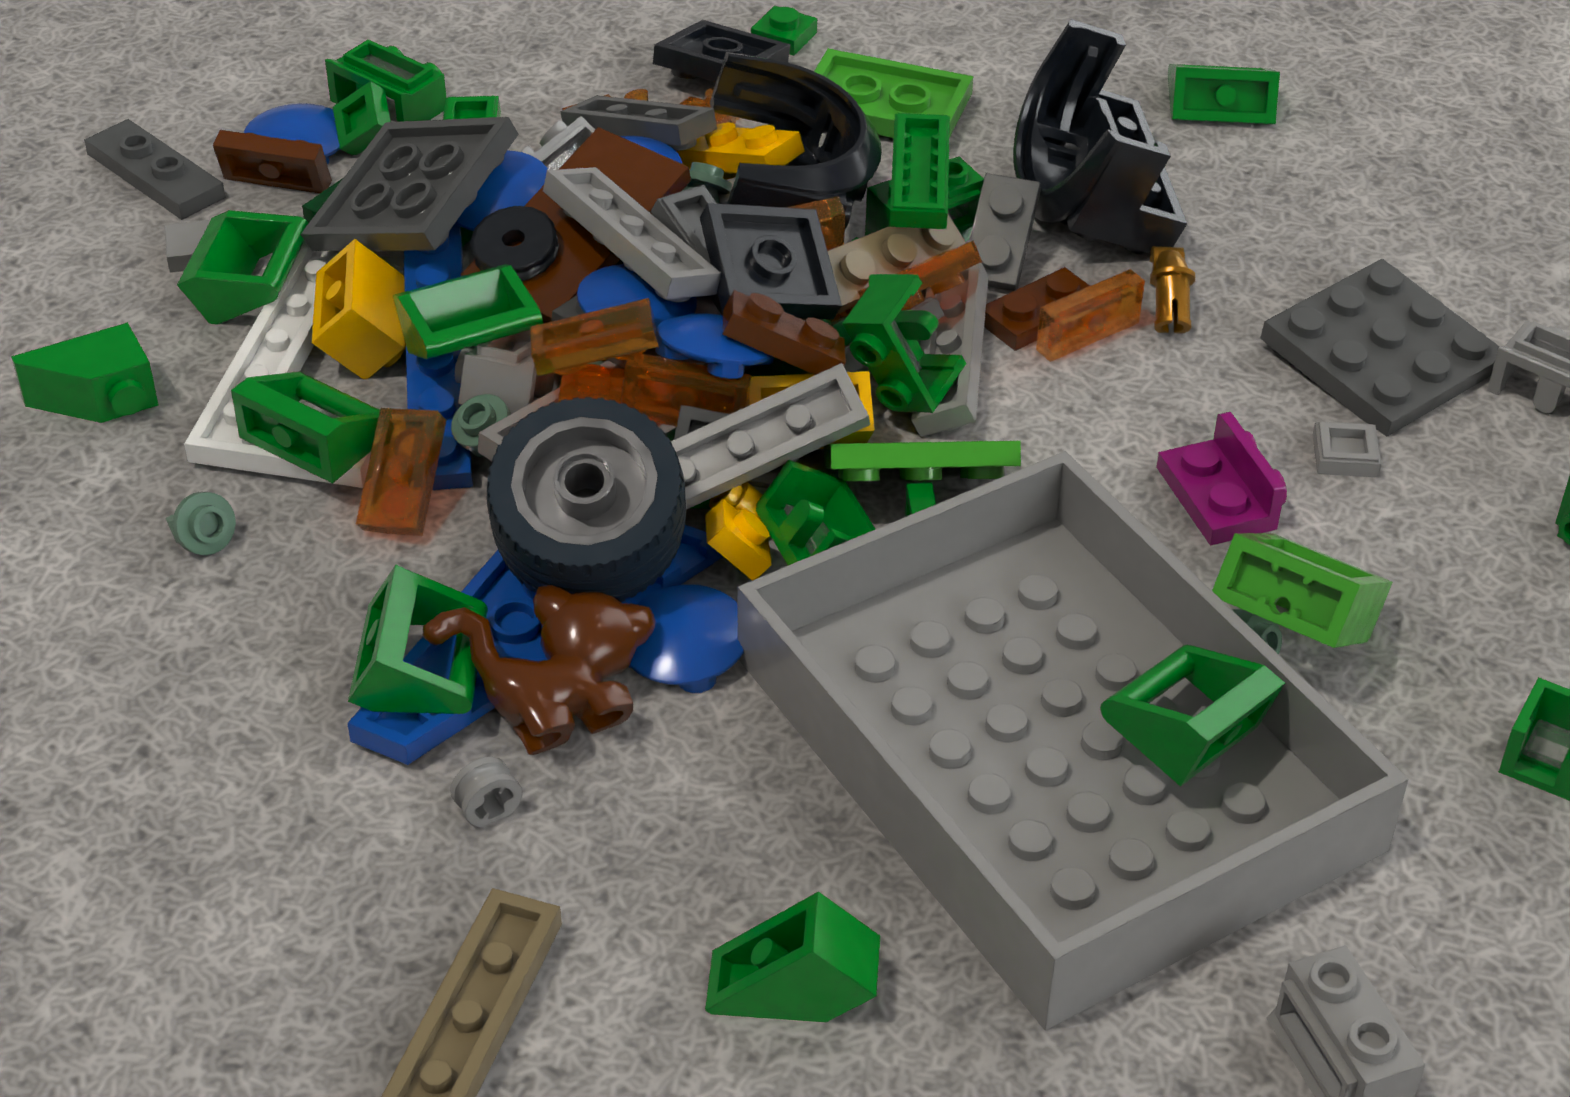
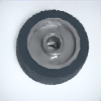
[486,397,686,602]

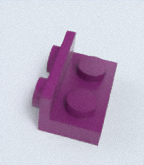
[1156,412,1287,546]

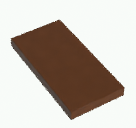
[461,127,691,329]

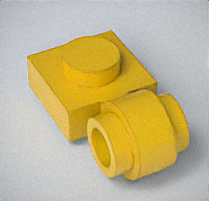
[705,482,772,580]

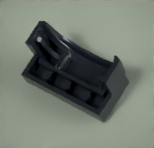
[1013,19,1187,254]
[710,52,882,251]

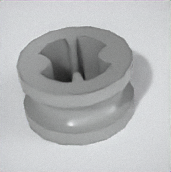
[450,756,522,827]

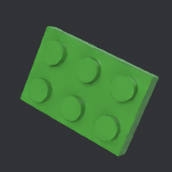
[814,48,974,138]
[824,441,1021,481]

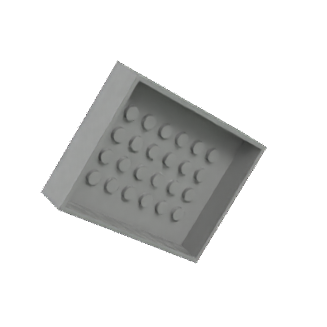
[737,451,1409,1031]

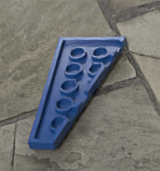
[347,525,723,765]

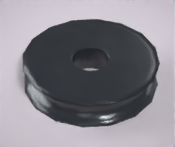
[470,206,559,281]

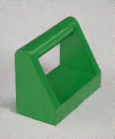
[1168,64,1280,124]
[177,210,309,325]
[393,264,543,359]
[231,372,396,484]
[348,564,488,714]
[1100,644,1285,787]

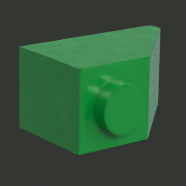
[11,322,159,423]
[705,891,880,1023]

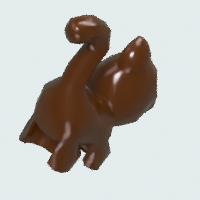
[423,585,656,755]

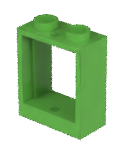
[1212,533,1393,648]

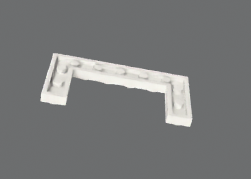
[184,240,469,488]

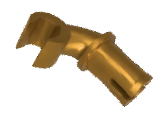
[1149,246,1195,333]

